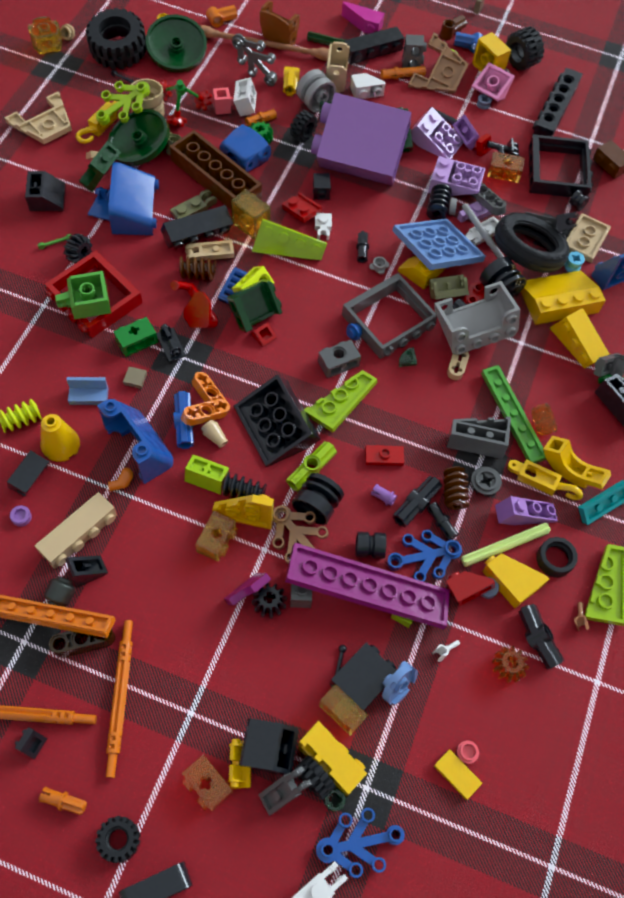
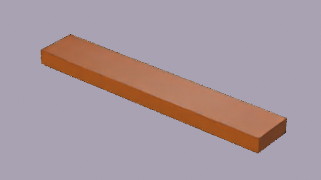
[0,595,116,638]

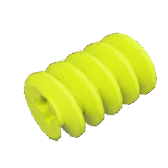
[0,399,42,434]

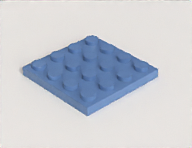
[392,219,486,270]

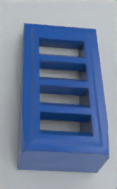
[218,267,248,304]

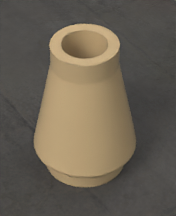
[201,420,228,448]

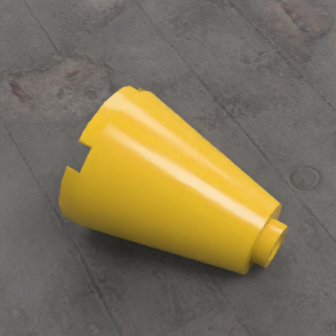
[40,414,80,462]

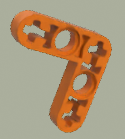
[181,372,230,426]

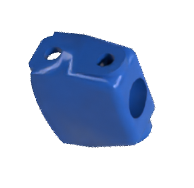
[219,124,271,172]

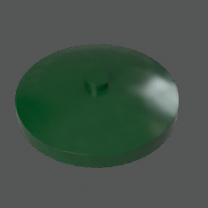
[146,14,207,72]
[108,109,170,166]

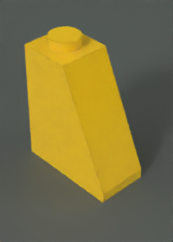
[482,553,549,608]

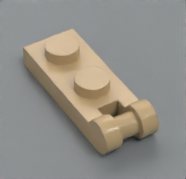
[185,240,234,262]

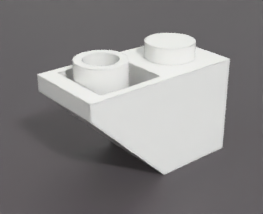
[350,73,386,99]

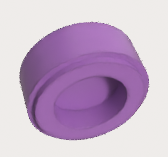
[10,505,32,527]

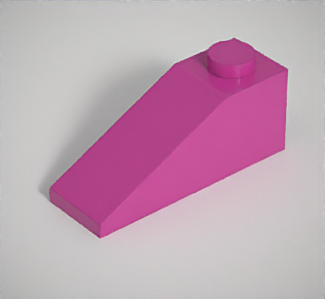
[341,1,385,34]

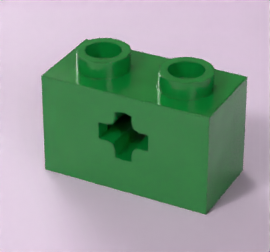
[113,317,158,357]

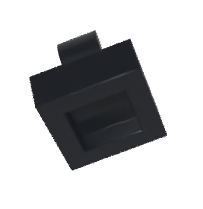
[15,727,47,760]

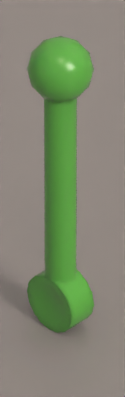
[38,234,72,250]

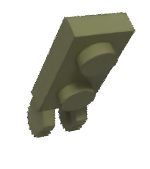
[170,189,217,219]

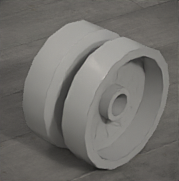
[296,69,336,112]

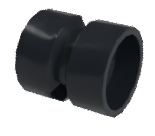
[355,531,386,559]

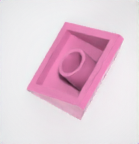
[472,63,515,101]

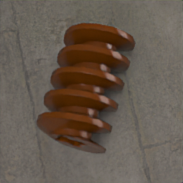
[179,256,216,281]
[443,466,469,510]

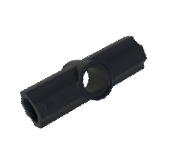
[392,476,442,527]

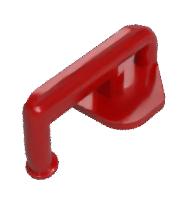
[170,280,218,328]

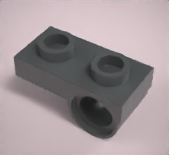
[594,353,624,377]

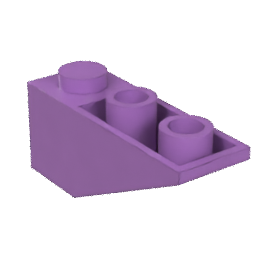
[495,496,558,525]

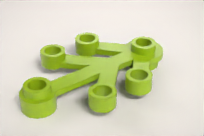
[96,81,150,126]

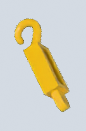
[76,101,121,144]
[508,459,583,500]

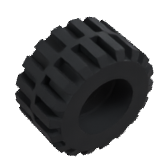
[506,26,545,71]

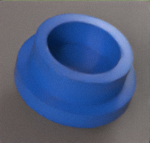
[346,323,363,341]

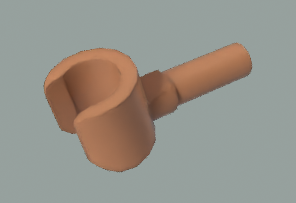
[574,602,589,631]

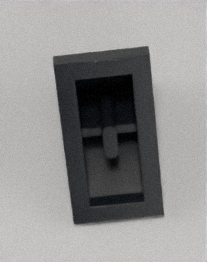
[65,555,108,587]

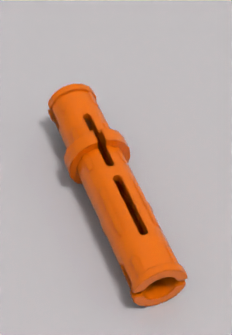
[380,66,426,80]

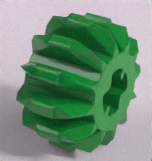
[249,121,273,144]

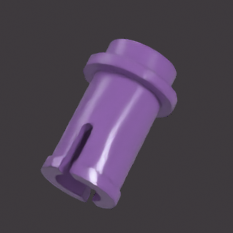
[371,484,397,506]

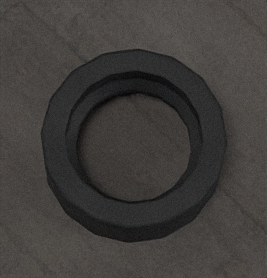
[536,537,578,578]

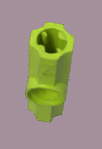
[286,441,337,492]

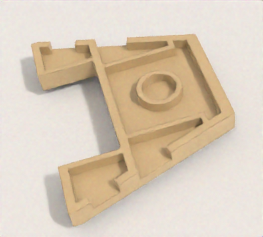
[4,92,72,144]

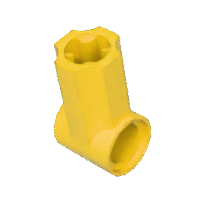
[283,66,300,96]

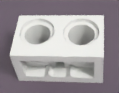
[233,77,257,116]

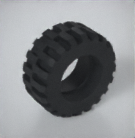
[86,8,147,69]

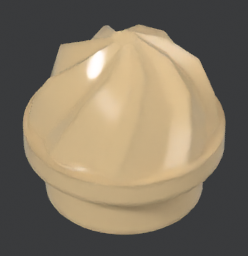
[60,24,75,40]

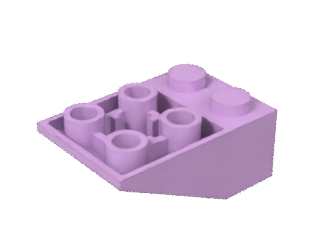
[411,107,463,159]
[428,156,486,196]

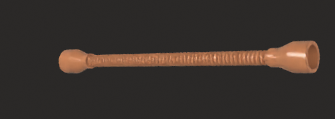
[201,25,329,61]

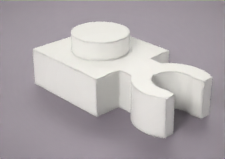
[315,213,332,240]

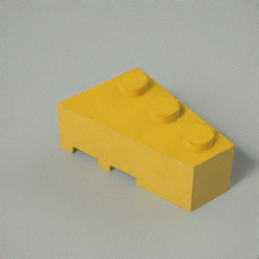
[550,308,610,368]
[298,721,367,797]

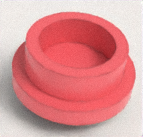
[457,740,479,764]

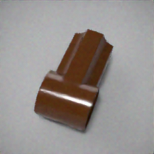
[440,15,467,40]

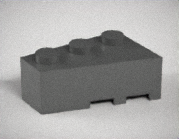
[447,417,511,459]

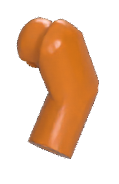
[108,468,133,491]

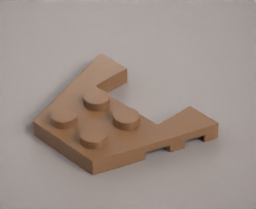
[408,33,468,93]

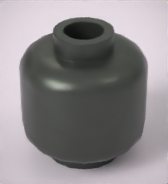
[44,576,76,606]

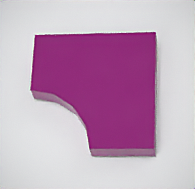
[224,573,271,605]

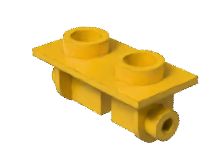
[228,739,251,789]

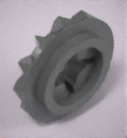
[470,467,502,496]

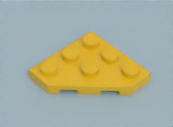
[212,494,274,530]

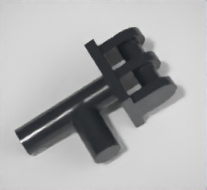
[487,138,520,161]

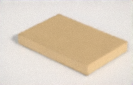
[566,213,611,263]

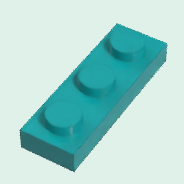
[578,480,624,525]

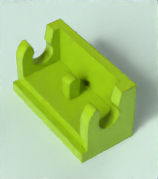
[185,455,229,495]

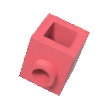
[213,87,234,115]

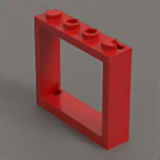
[44,250,143,338]

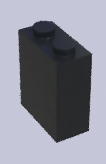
[329,643,396,714]

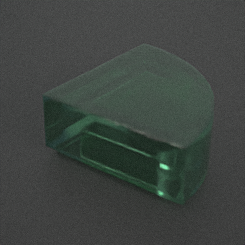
[398,347,417,367]

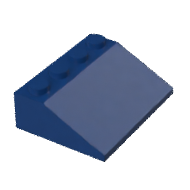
[591,254,624,291]

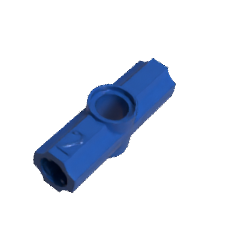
[453,32,483,53]
[174,391,194,449]

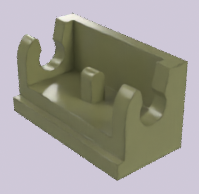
[429,274,469,299]

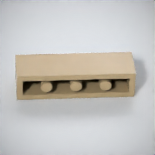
[35,492,117,569]

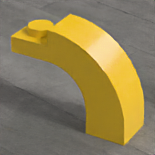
[543,436,611,489]

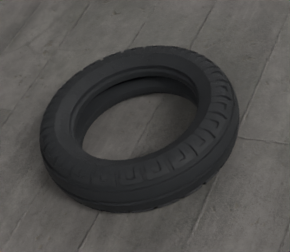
[494,213,569,273]

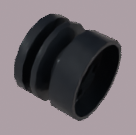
[480,256,527,298]
[291,473,344,525]

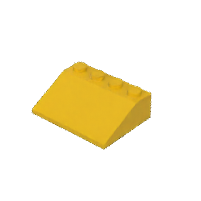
[521,270,606,325]

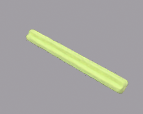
[461,523,551,567]

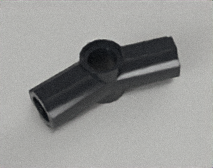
[519,604,565,670]

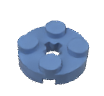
[382,661,418,705]

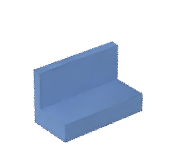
[67,377,109,405]

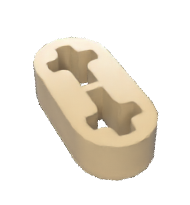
[447,351,469,380]

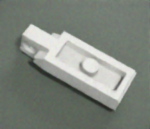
[466,216,499,246]

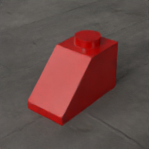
[446,571,495,607]

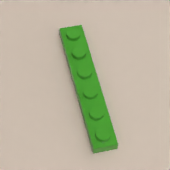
[481,365,546,463]

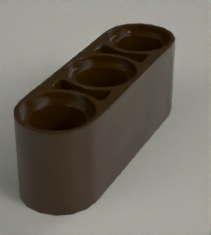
[49,629,115,658]

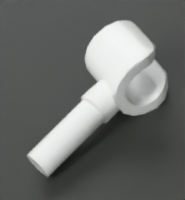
[432,640,460,662]

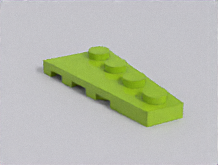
[252,219,327,260]
[304,370,377,433]
[584,544,624,626]

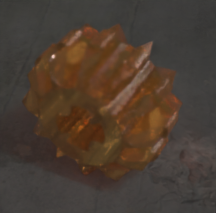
[531,403,557,436]
[492,646,529,683]

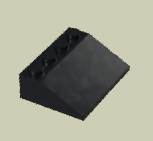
[234,374,321,467]

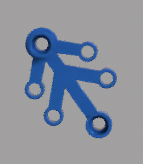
[387,530,462,582]
[316,808,405,878]

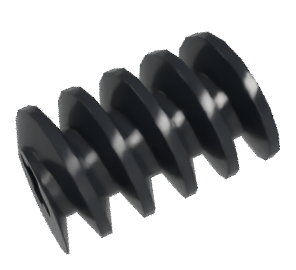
[426,184,452,220]
[223,472,267,499]

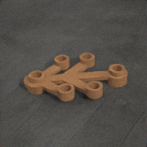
[272,505,329,564]

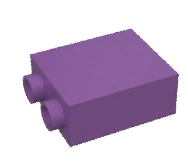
[311,92,411,186]

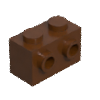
[593,140,624,179]

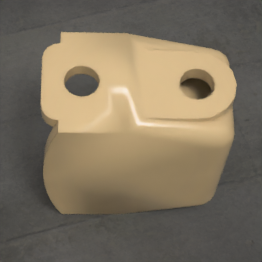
[326,41,350,93]

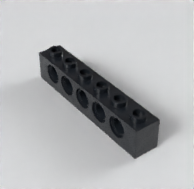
[532,67,583,137]

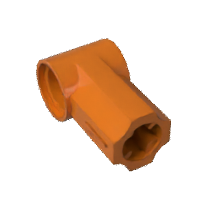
[206,5,237,28]

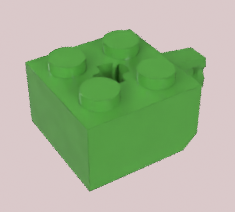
[55,271,111,319]

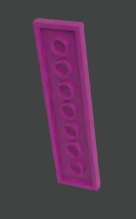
[285,543,450,629]

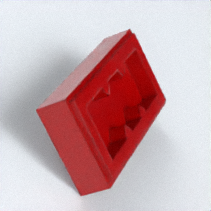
[365,445,404,466]

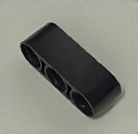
[118,862,193,898]

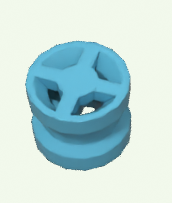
[564,251,585,272]

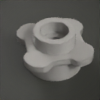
[369,257,389,274]

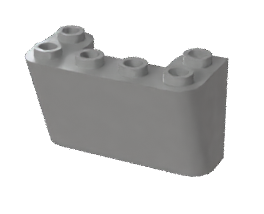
[435,281,520,355]

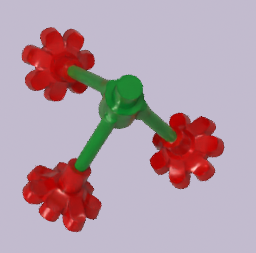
[157,80,212,127]

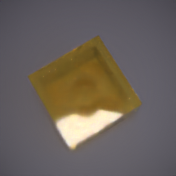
[231,189,271,240]

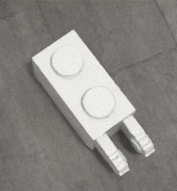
[291,861,348,898]

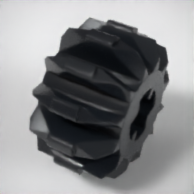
[63,233,93,263]
[252,583,287,619]

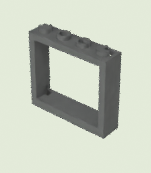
[342,273,437,359]

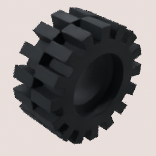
[290,110,318,143]
[294,755,336,800]
[95,816,140,863]

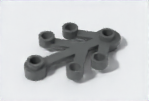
[232,34,277,86]

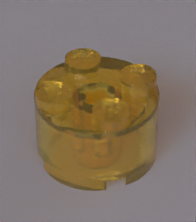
[28,16,63,54]

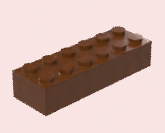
[170,130,262,215]

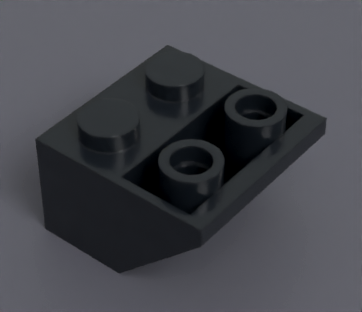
[25,171,66,211]
[239,718,299,775]

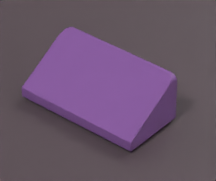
[452,114,480,150]

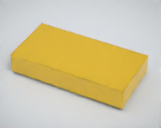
[434,749,482,800]

